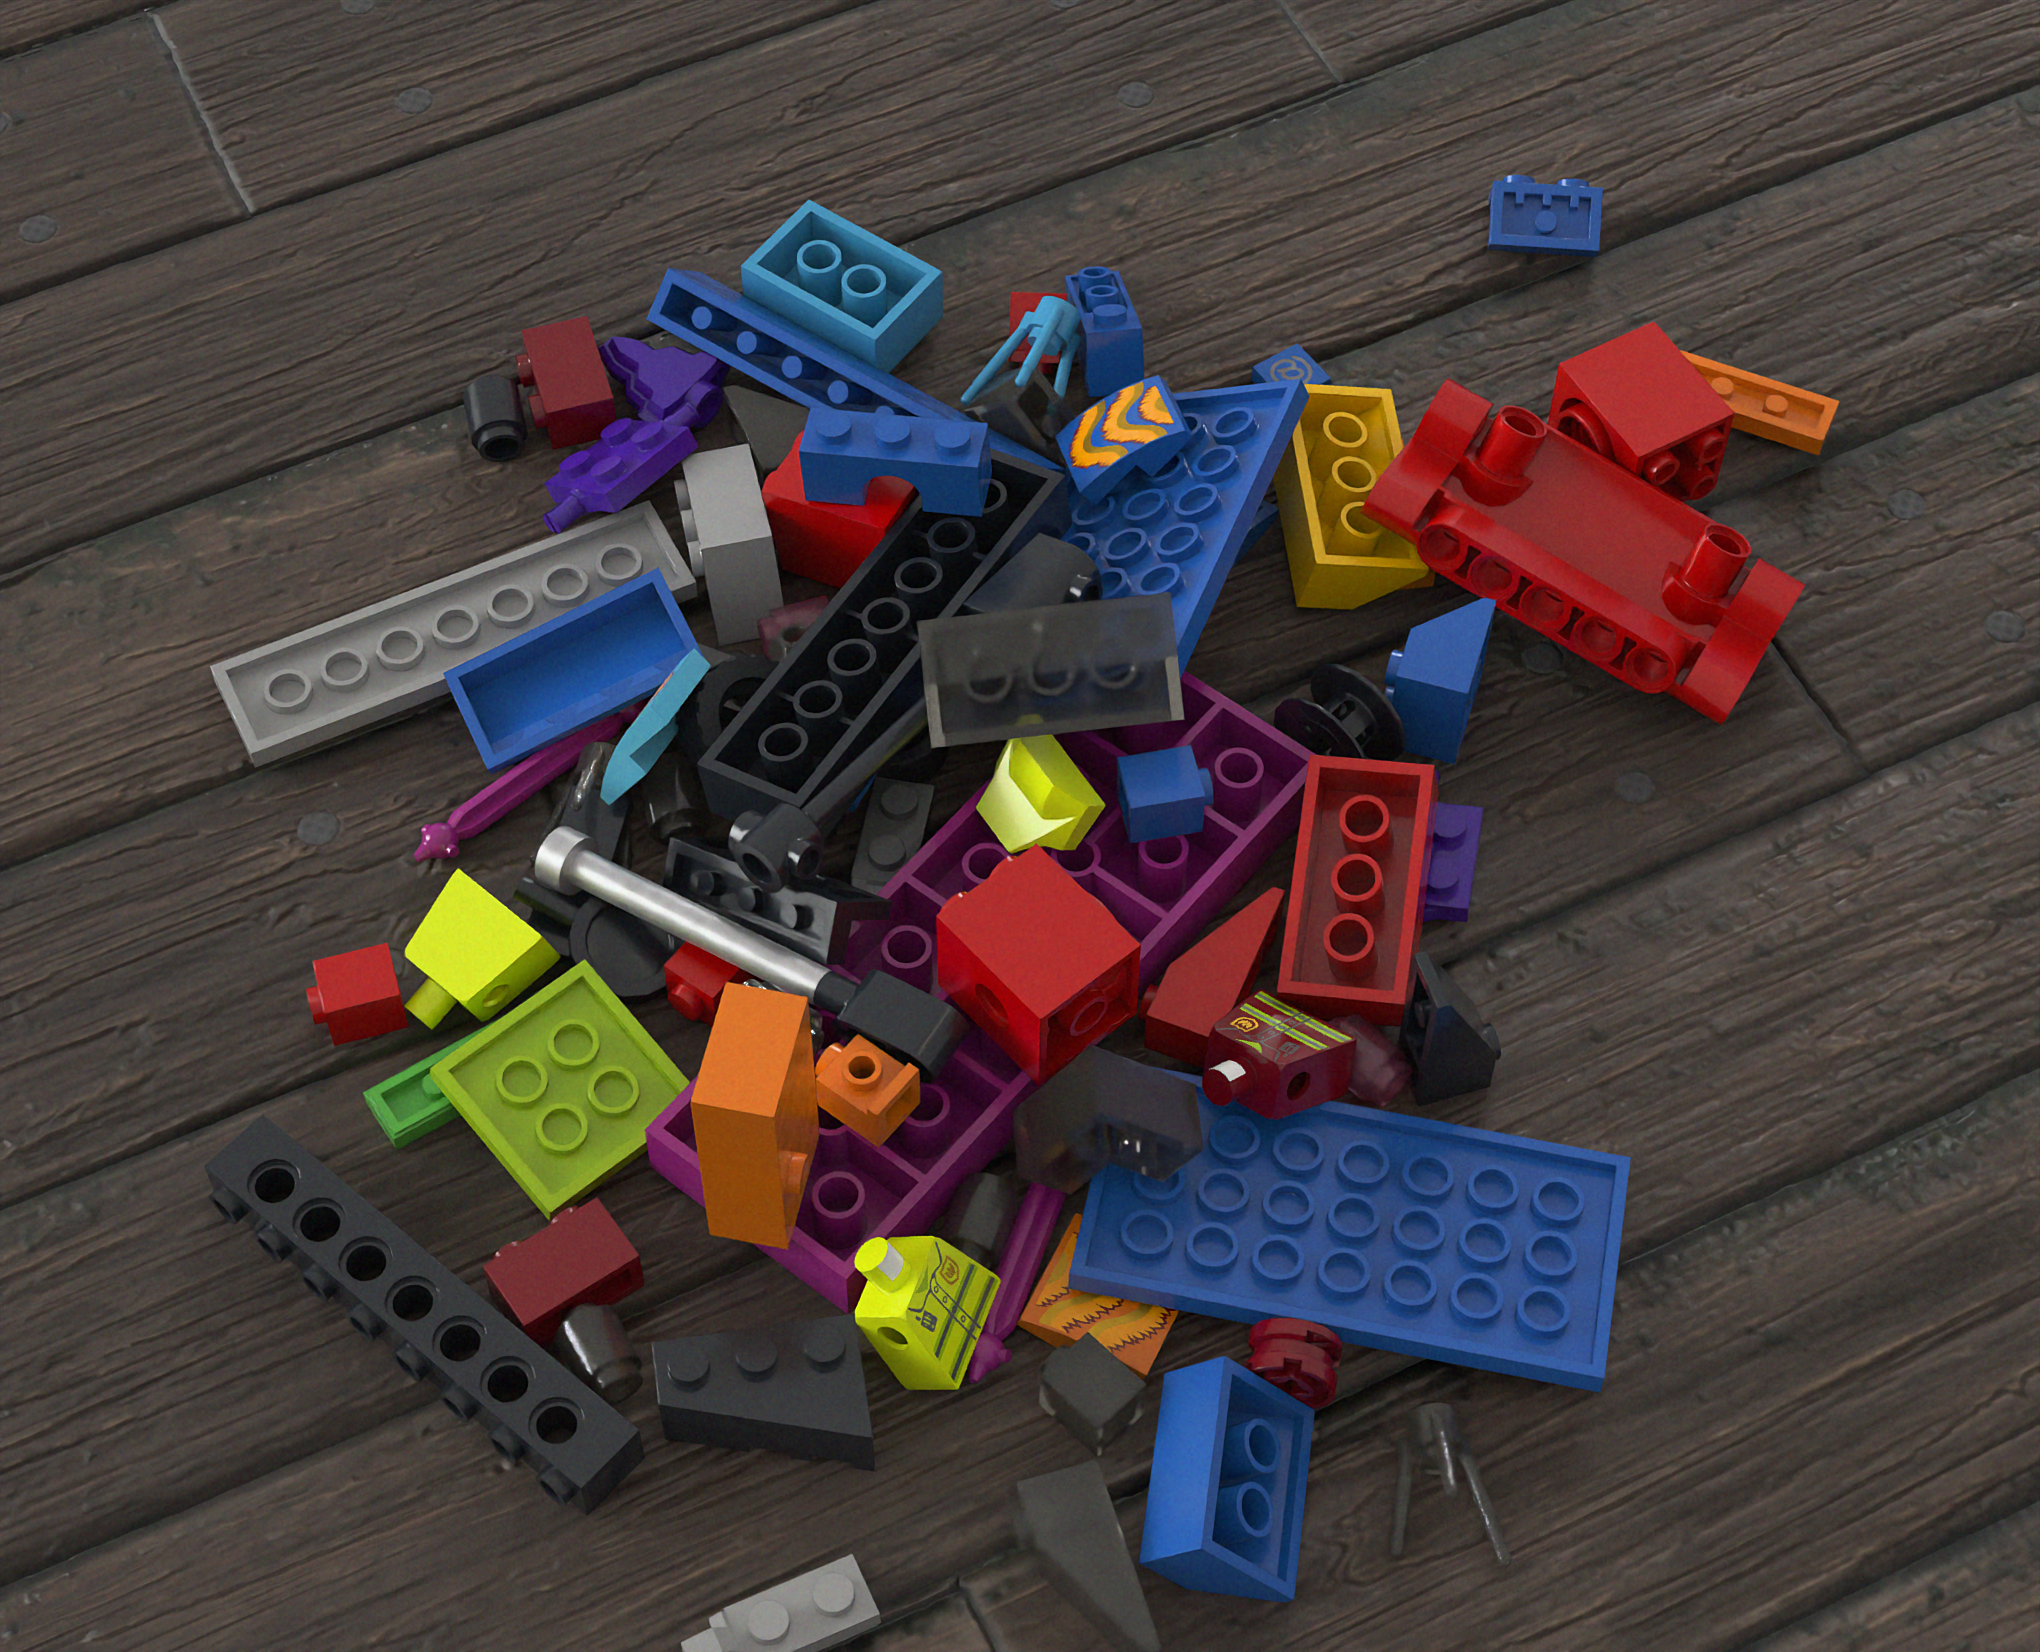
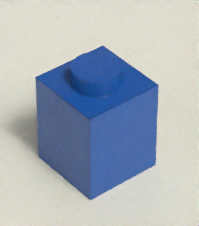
[1116,745,1213,844]

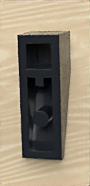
[1396,951,1501,1107]

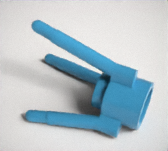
[961,296,1082,418]

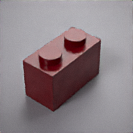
[515,316,616,450]
[483,1197,645,1348]

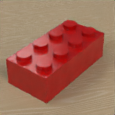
[1277,754,1439,1027]

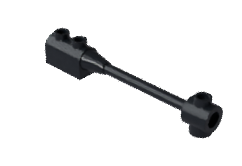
[728,533,1103,893]

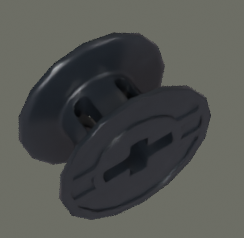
[1274,664,1406,761]

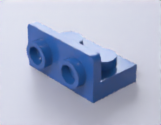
[1488,175,1603,257]

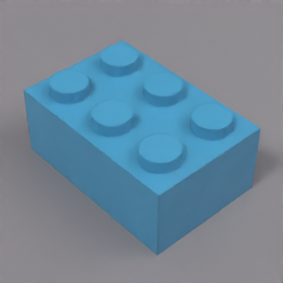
[741,200,943,373]

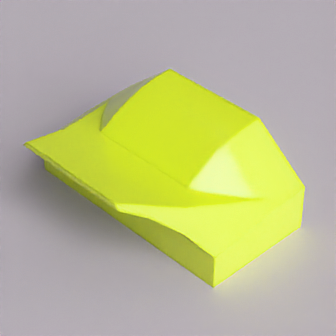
[976,717,1106,854]

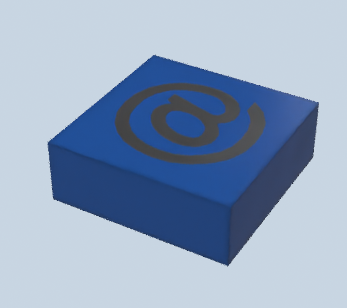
[1251,343,1331,385]

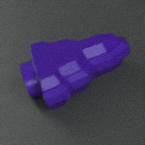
[598,336,731,429]

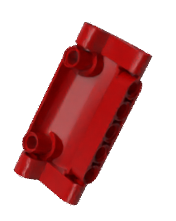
[1360,378,1806,725]

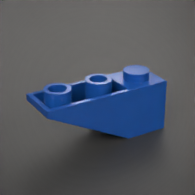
[1064,266,1144,397]

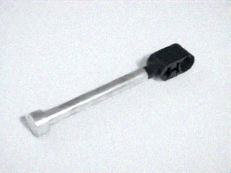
[535,826,971,1084]

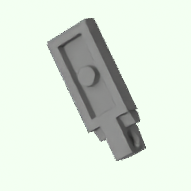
[681,1554,881,1652]

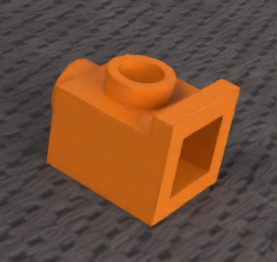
[815,1034,920,1148]

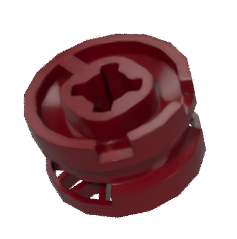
[1244,1318,1343,1409]

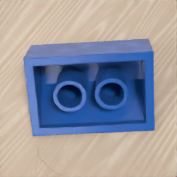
[1139,1356,1315,1603]

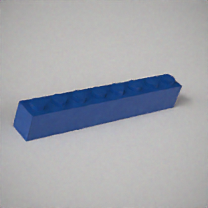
[647,268,1065,474]

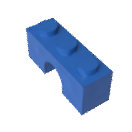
[799,407,992,517]

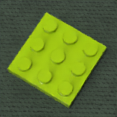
[430,959,690,1222]

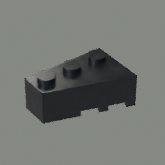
[651,1314,875,1472]

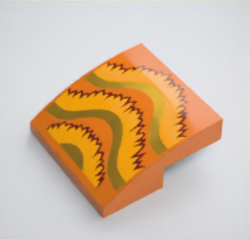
[1017,1213,1179,1384]

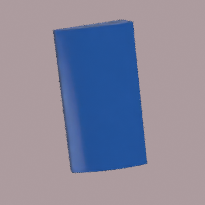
[443,567,705,774]

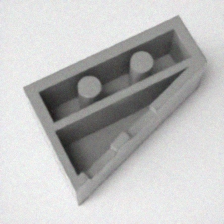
[674,444,788,646]

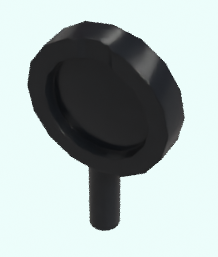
[513,876,686,1005]

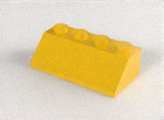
[1273,384,1429,610]

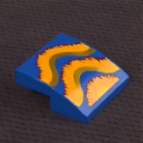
[1055,375,1193,505]

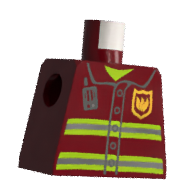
[1202,989,1357,1120]

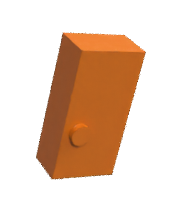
[690,982,820,1250]

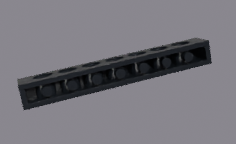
[204,1114,645,1516]

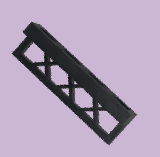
[662,837,892,965]

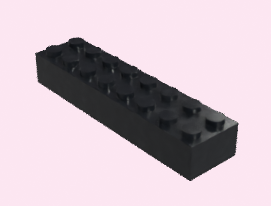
[697,448,1072,840]

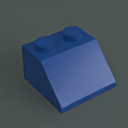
[1384,597,1496,764]

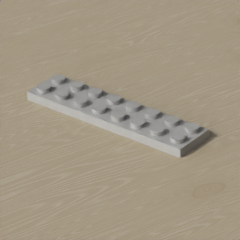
[210,500,698,768]

